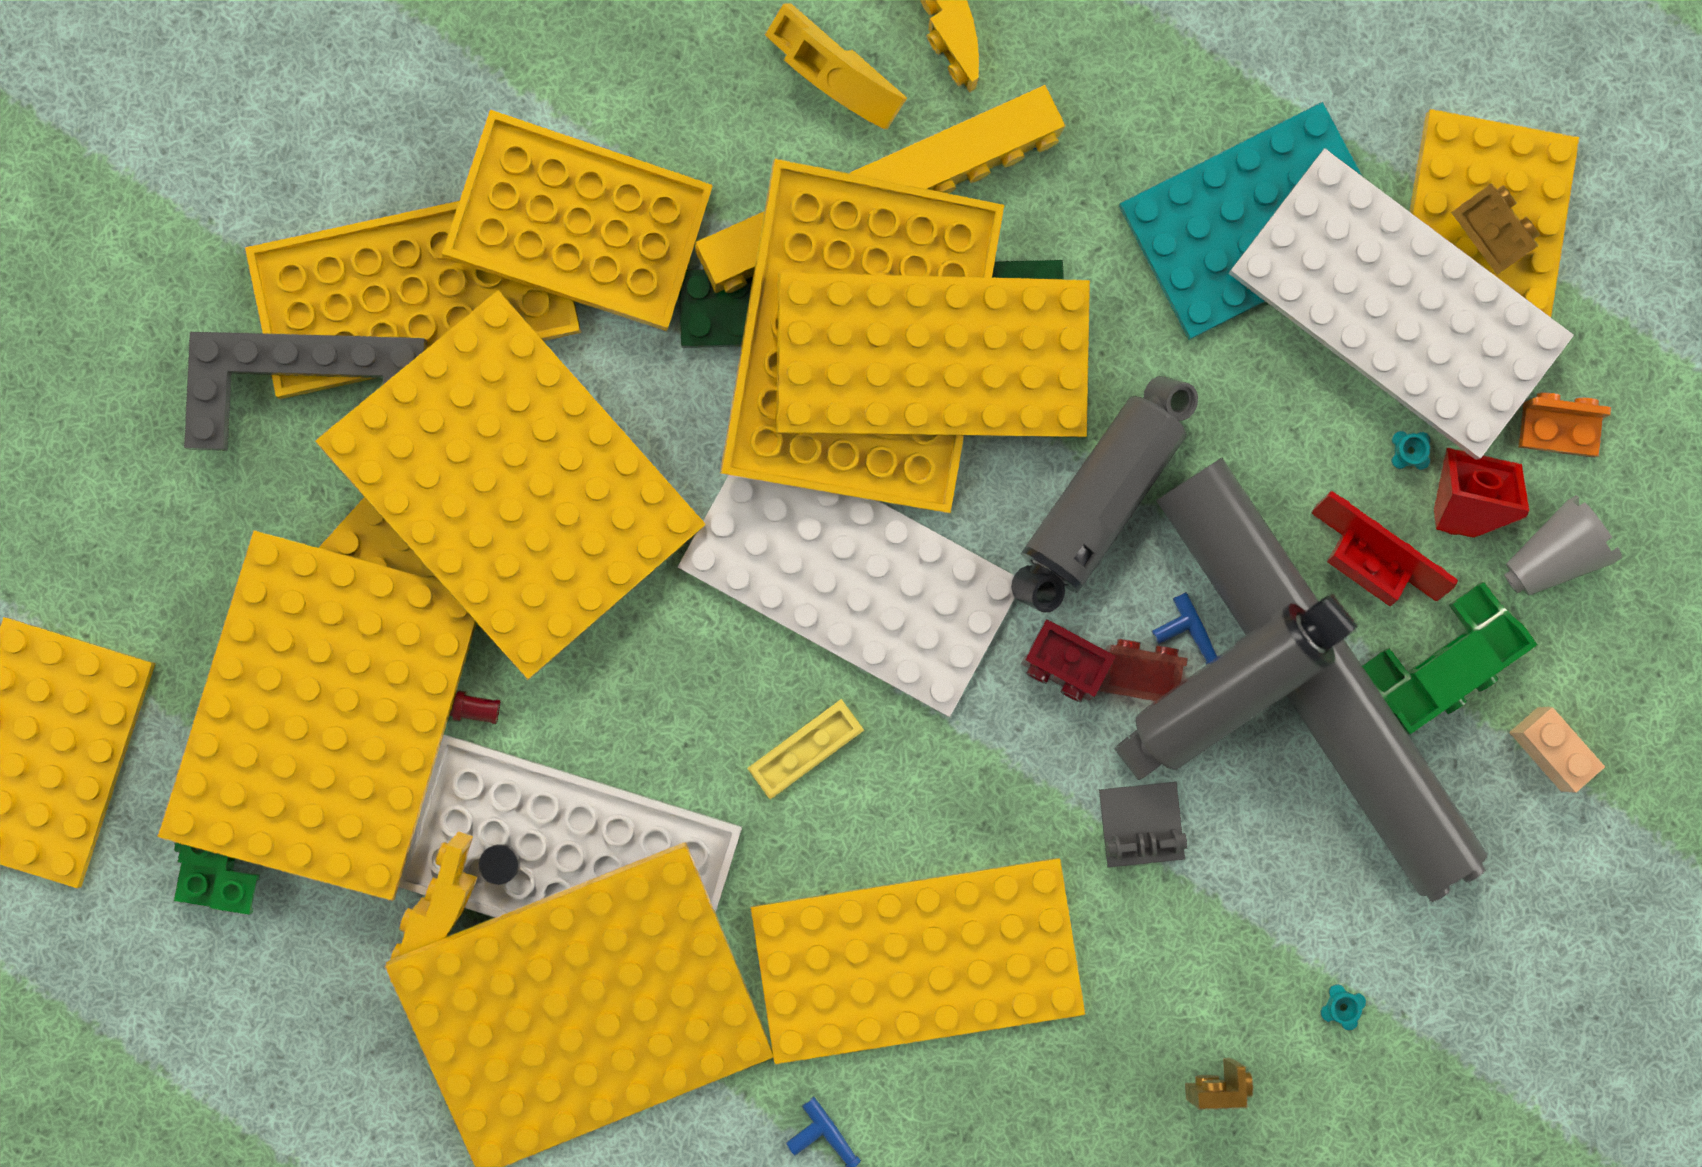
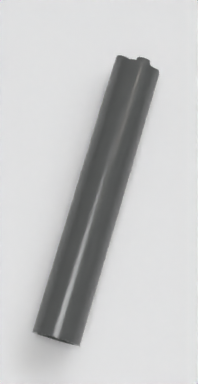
[1156,458,1488,902]

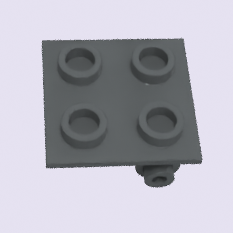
[1099,781,1187,868]

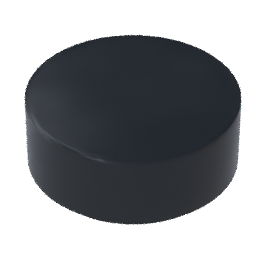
[479,844,520,885]

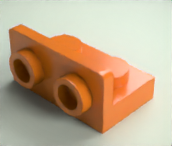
[1519,393,1611,458]

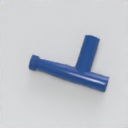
[1152,592,1218,665]
[786,1096,861,1167]

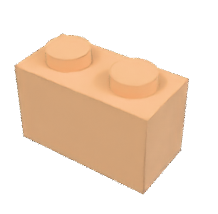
[1509,707,1605,793]

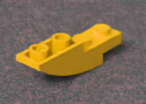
[920,0,979,92]
[765,3,907,129]
[390,831,477,982]

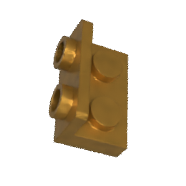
[1451,183,1540,275]
[1185,1058,1253,1109]

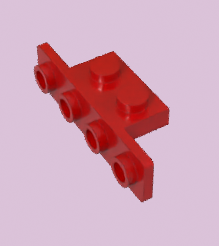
[1311,491,1458,607]

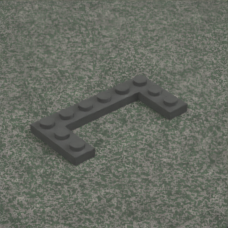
[184,331,427,451]

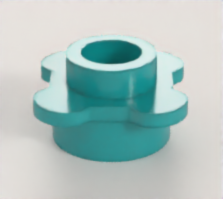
[1391,431,1431,470]
[1320,984,1366,1030]

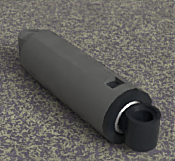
[1011,376,1198,613]
[1114,593,1358,780]

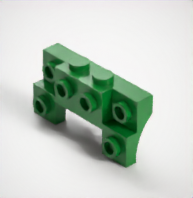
[1362,582,1538,735]
[174,842,260,915]

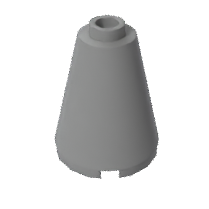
[1504,495,1622,596]

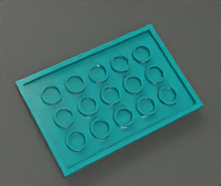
[1119,102,1363,340]

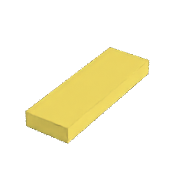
[747,699,864,800]

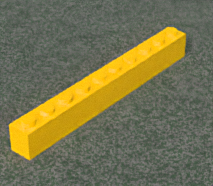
[696,85,1066,293]

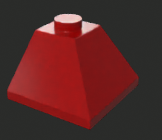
[1434,447,1530,538]

